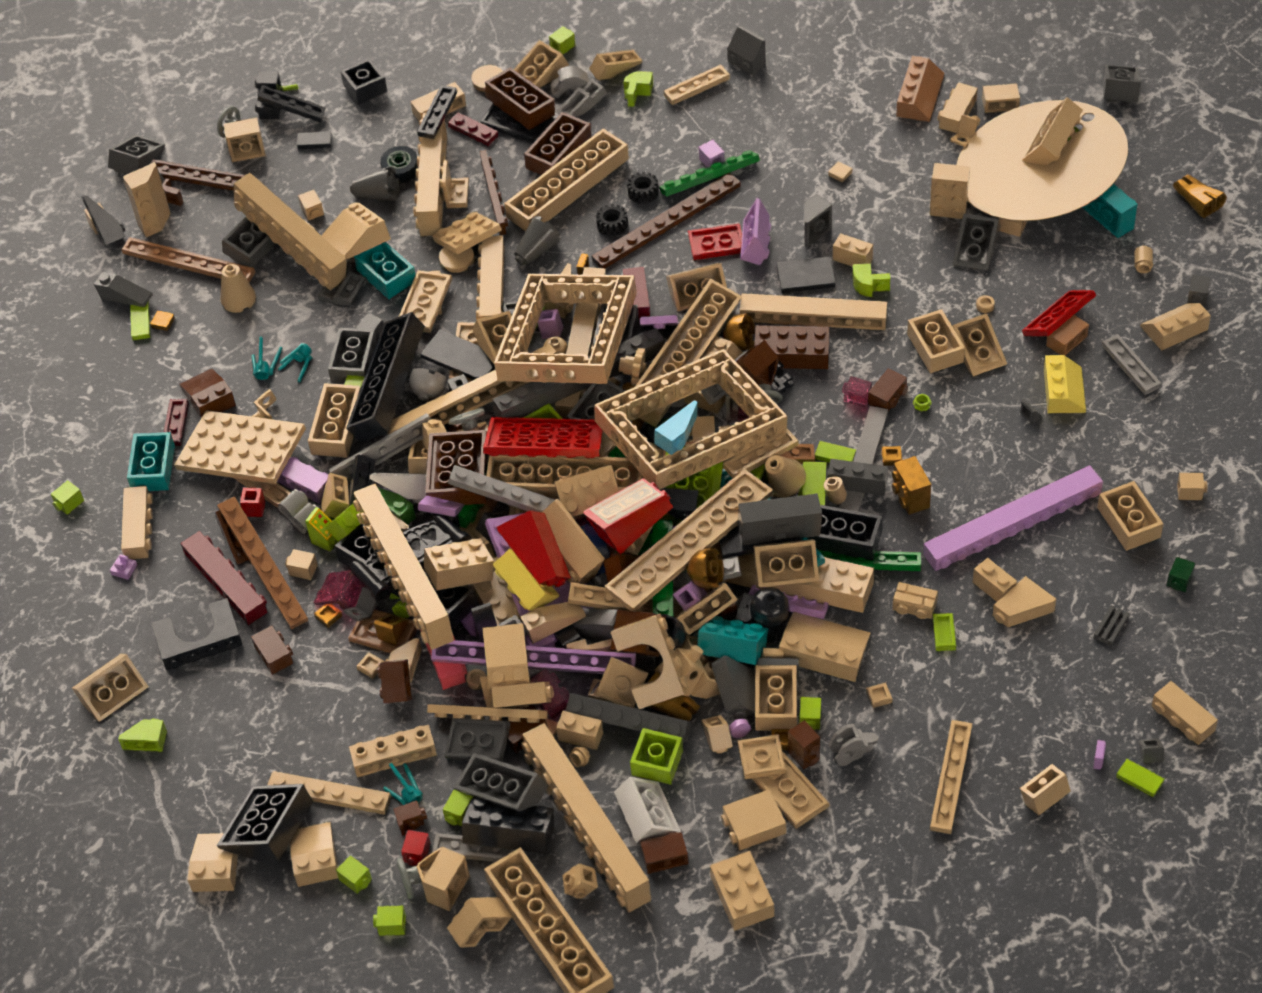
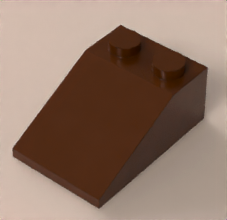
[179,368,236,418]

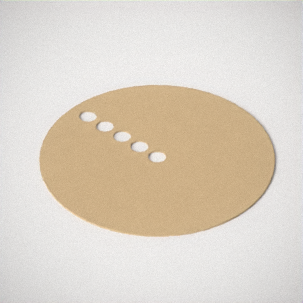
[957,100,1128,221]

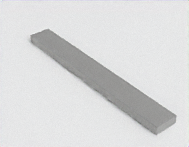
[840,406,888,512]

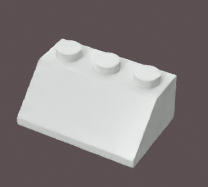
[614,777,681,843]

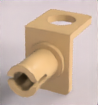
[951,114,980,147]
[251,389,277,419]

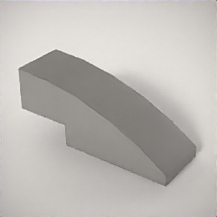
[556,79,607,118]

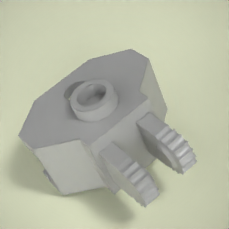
[828,724,879,766]

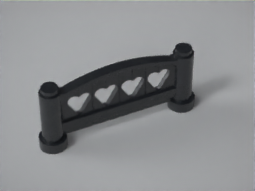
[350,513,472,602]

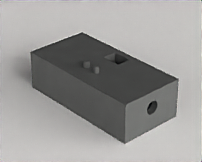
[738,494,822,546]

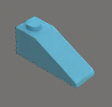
[654,400,698,455]

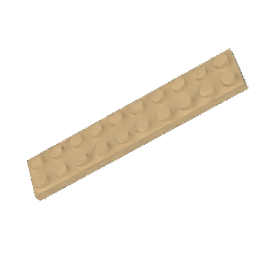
[605,469,773,612]

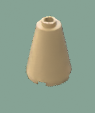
[220,264,256,313]
[765,455,806,496]

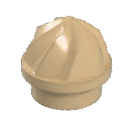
[569,747,591,768]

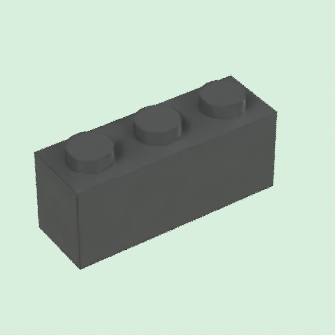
[828,459,888,496]

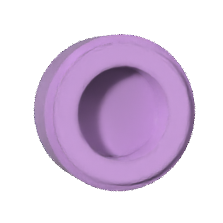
[729,719,751,738]

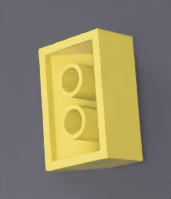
[1044,355,1086,413]
[493,549,560,610]

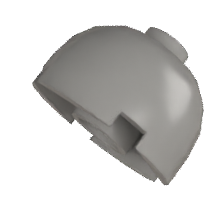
[409,368,447,401]

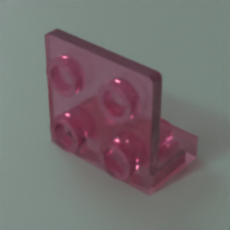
[313,570,366,614]

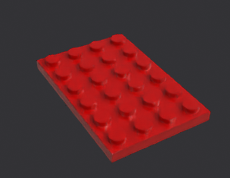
[483,417,604,458]

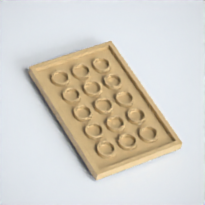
[174,411,306,484]

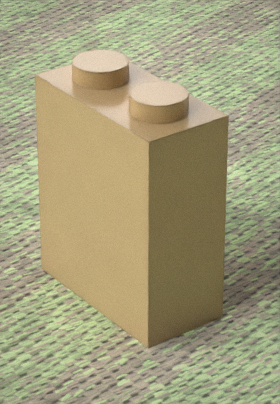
[721,789,786,851]

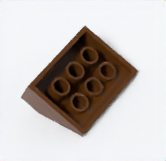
[425,430,489,505]

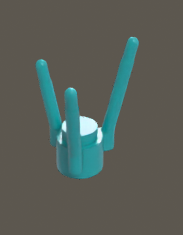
[251,336,282,380]
[278,343,312,383]
[383,763,423,805]

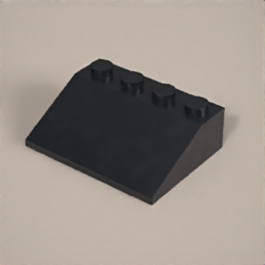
[216,784,314,862]

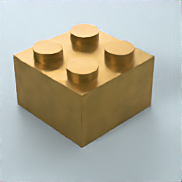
[891,456,931,515]

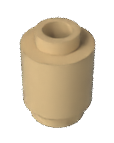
[1135,246,1153,273]
[823,476,847,504]

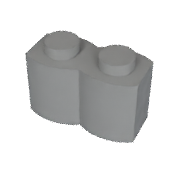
[277,489,319,534]

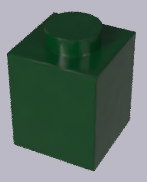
[1166,556,1196,592]

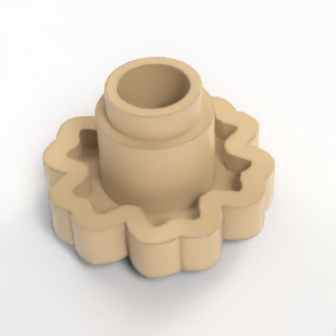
[619,348,647,386]

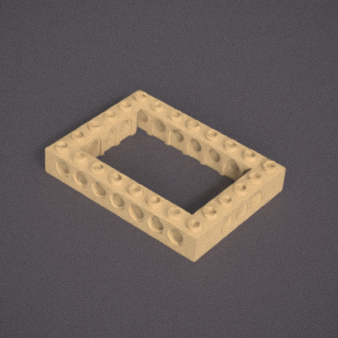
[494,274,637,384]
[594,349,787,489]

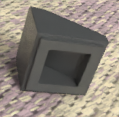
[1020,399,1042,424]
[1139,738,1164,763]

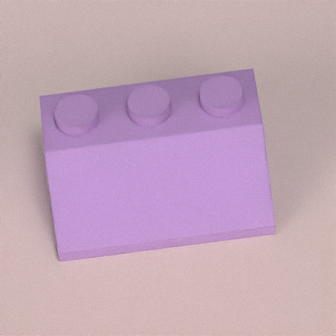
[740,198,771,265]

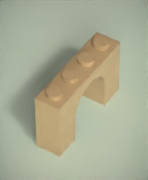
[611,614,689,709]

